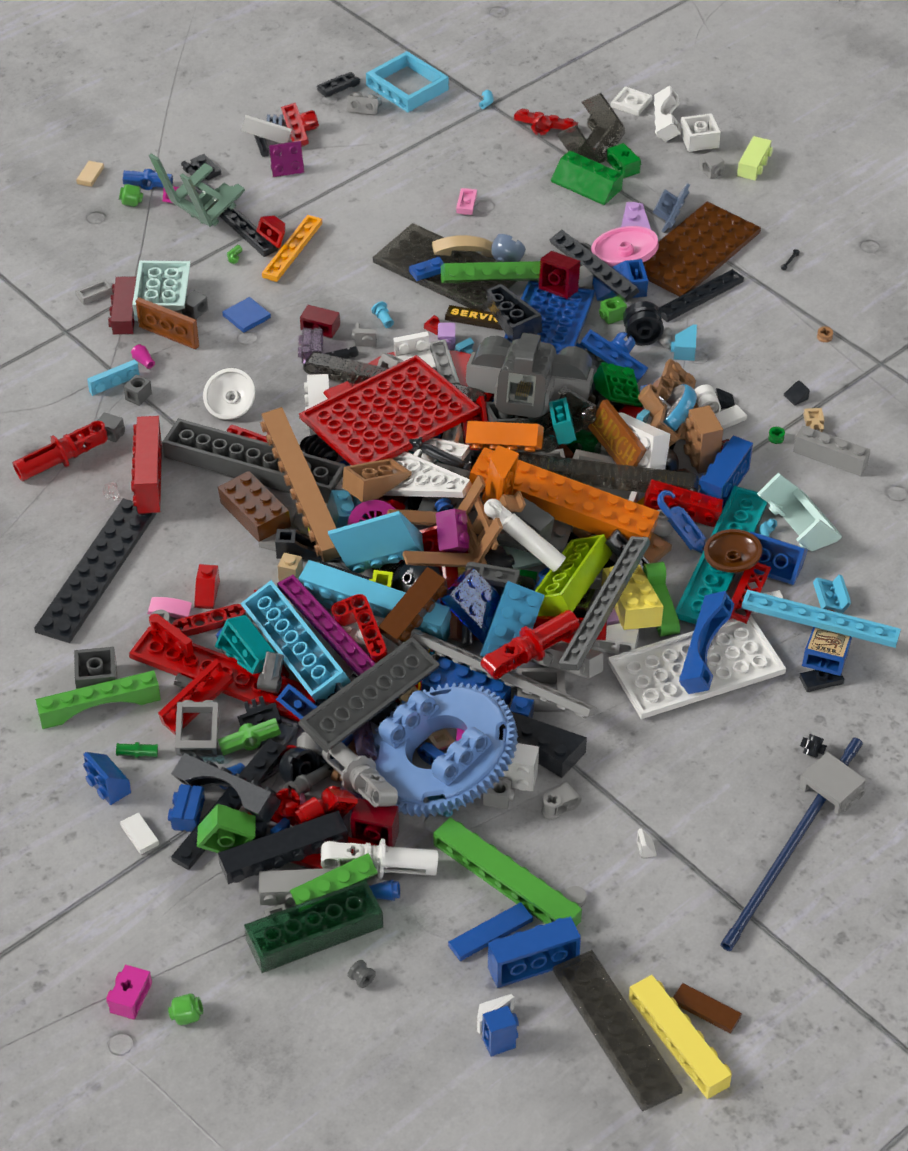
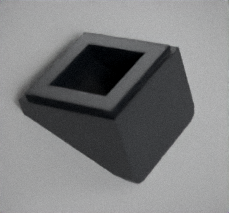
[784,380,810,406]
[715,388,735,409]

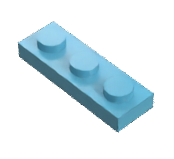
[87,359,140,396]

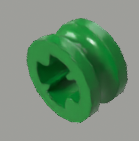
[768,426,785,444]

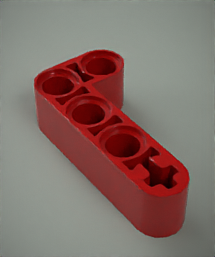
[331,594,388,663]

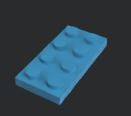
[480,581,545,670]

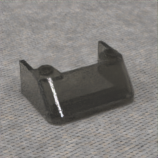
[557,93,625,163]

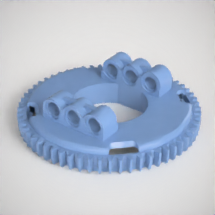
[364,683,518,817]

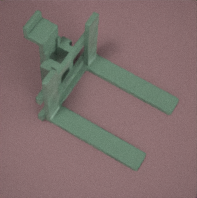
[149,153,245,227]

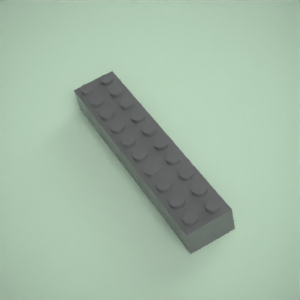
[162,418,345,504]

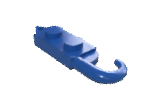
[657,490,706,553]

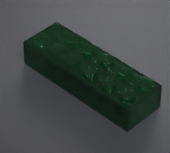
[244,880,384,973]

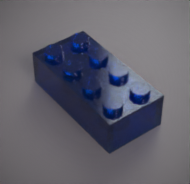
[440,568,501,645]

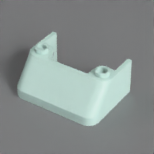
[757,473,843,552]

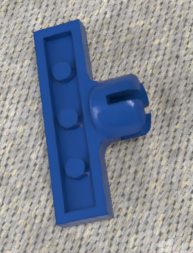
[580,329,648,383]

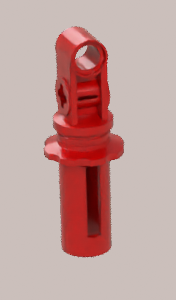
[12,421,108,482]
[481,610,580,679]

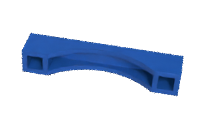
[679,591,734,694]

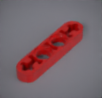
[172,604,246,637]

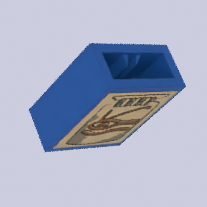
[802,627,852,676]

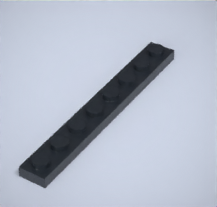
[549,230,639,303]
[171,738,287,870]

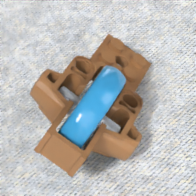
[638,358,699,447]

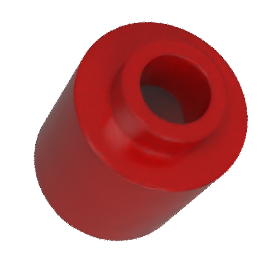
[293,797,326,824]

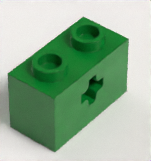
[607,143,642,178]

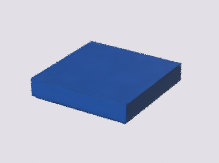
[222,297,271,333]

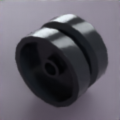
[623,301,664,346]

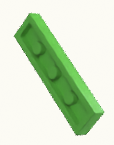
[290,853,378,911]

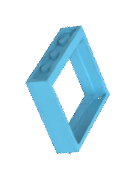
[366,51,449,113]

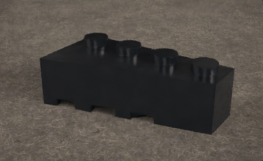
[487,284,542,342]
[499,711,587,778]

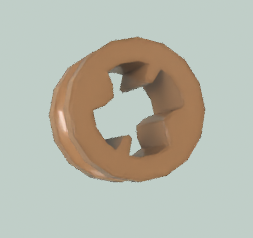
[817,326,833,342]

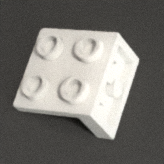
[393,331,436,370]

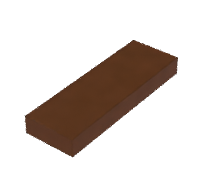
[673,983,742,1034]

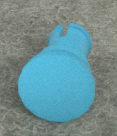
[371,301,394,328]

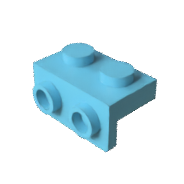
[813,575,851,614]

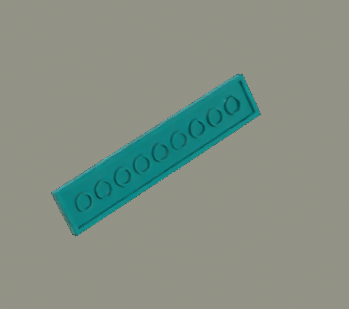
[675,486,768,624]

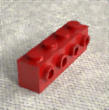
[643,479,723,528]

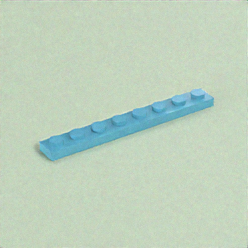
[742,590,901,648]

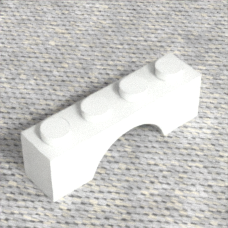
[654,86,681,142]

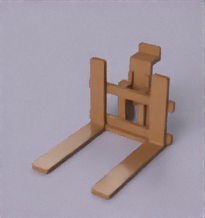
[387,475,526,567]

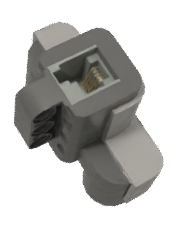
[466,333,594,418]

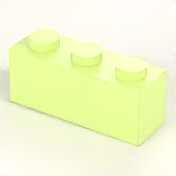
[737,136,773,180]

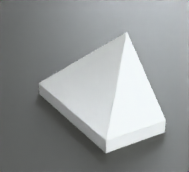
[477,994,514,1034]

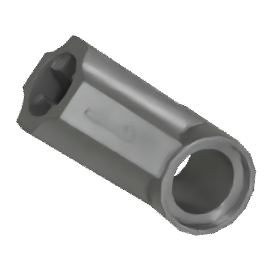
[257,652,284,694]

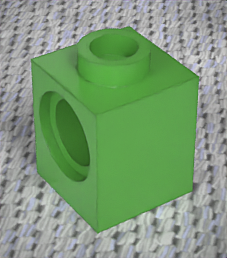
[599,296,627,325]

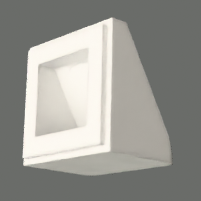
[637,828,657,858]

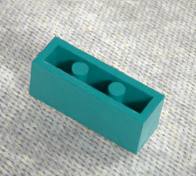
[549,398,576,445]

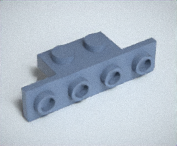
[653,183,690,232]

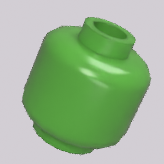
[119,184,143,207]
[168,993,203,1026]

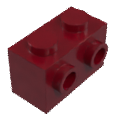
[300,305,340,338]

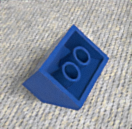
[750,531,808,585]

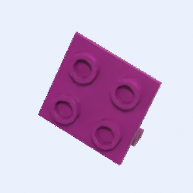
[269,141,305,177]

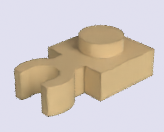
[803,408,825,432]

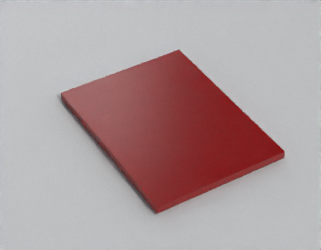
[299,355,481,466]

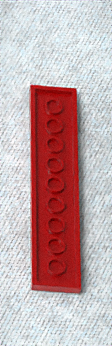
[129,626,317,722]

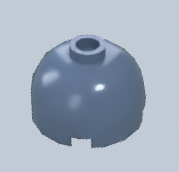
[491,234,526,262]

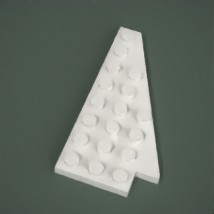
[335,452,472,498]

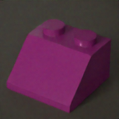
[436,509,469,553]

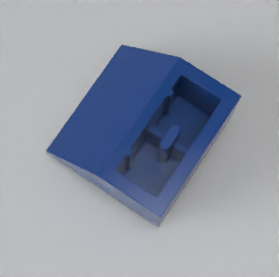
[83,752,131,805]

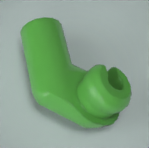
[227,245,243,264]

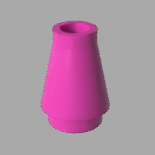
[131,344,155,369]

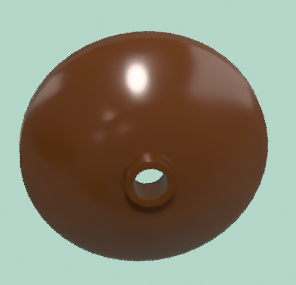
[704,529,762,573]

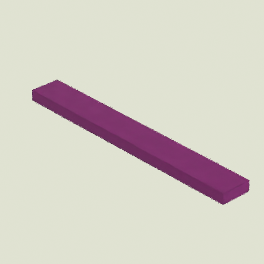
[277,575,376,676]

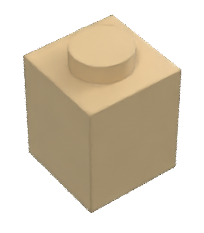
[277,553,303,582]

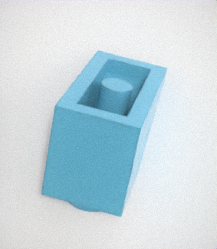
[671,324,697,361]

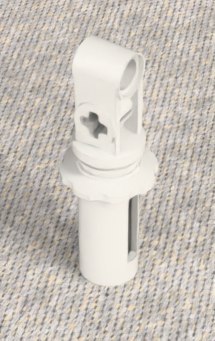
[321,839,438,880]

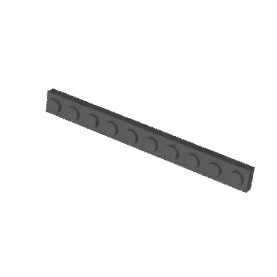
[558,536,650,671]

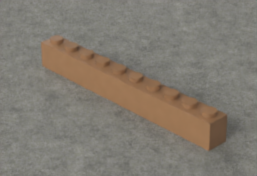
[260,407,341,562]

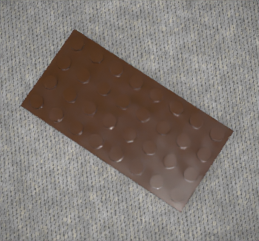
[643,201,761,297]

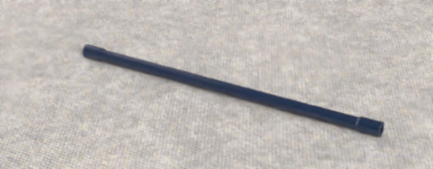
[720,737,863,951]

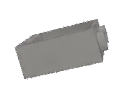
[513,668,566,712]
[175,700,220,755]

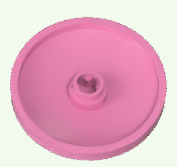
[591,226,659,267]

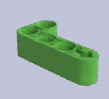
[643,561,680,637]

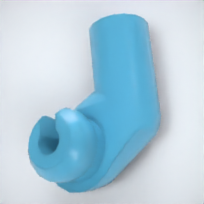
[479,90,494,109]
[759,518,777,537]

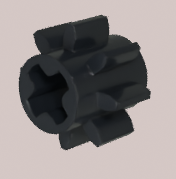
[800,734,827,758]

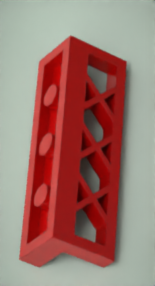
[729,563,771,624]
[158,659,233,735]

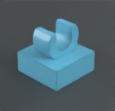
[454,337,474,354]

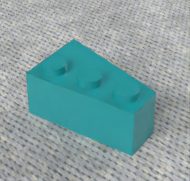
[214,615,275,674]

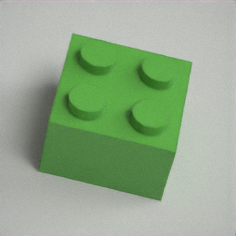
[197,804,256,853]

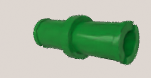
[116,742,158,758]

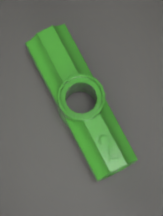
[217,718,281,756]

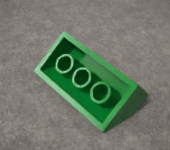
[551,150,623,205]

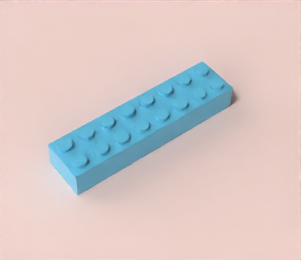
[299,560,451,642]
[240,580,351,702]

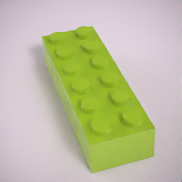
[535,534,612,616]

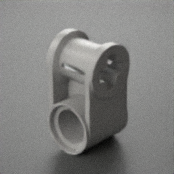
[541,783,582,820]

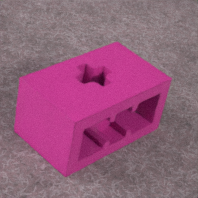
[106,964,152,1020]

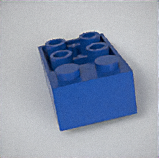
[592,259,648,301]

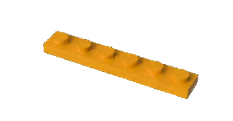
[262,215,322,282]

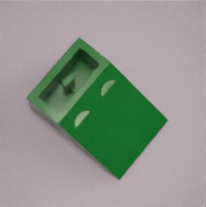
[593,362,643,408]

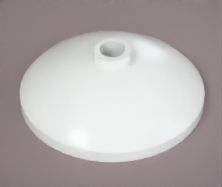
[203,368,256,420]

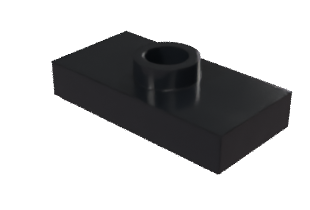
[799,670,845,692]

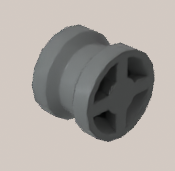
[348,960,376,988]

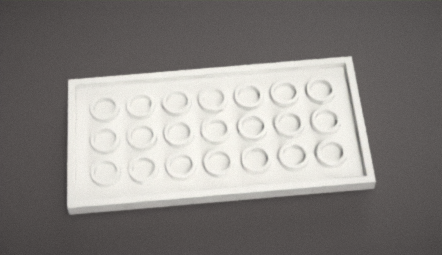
[608,615,786,719]

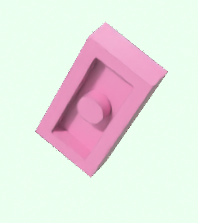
[456,188,477,215]

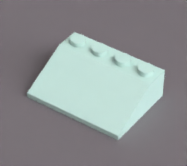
[132,261,190,321]

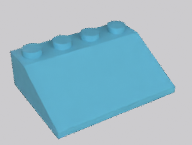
[328,511,424,573]

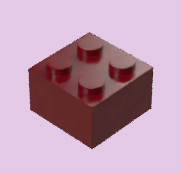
[539,251,581,299]
[351,798,399,847]

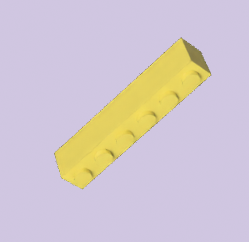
[629,975,732,1099]

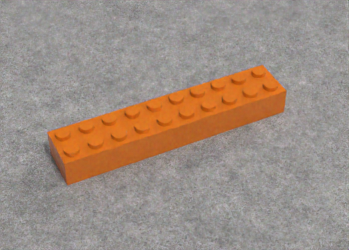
[469,447,660,541]

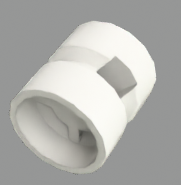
[695,384,721,414]

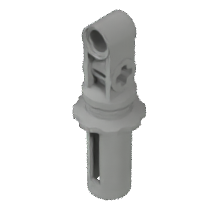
[322,742,398,807]

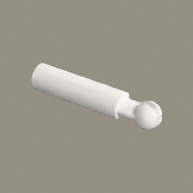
[484,499,566,572]

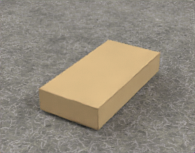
[76,161,104,187]

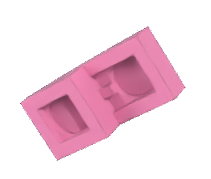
[147,597,192,619]

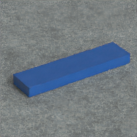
[448,902,533,961]

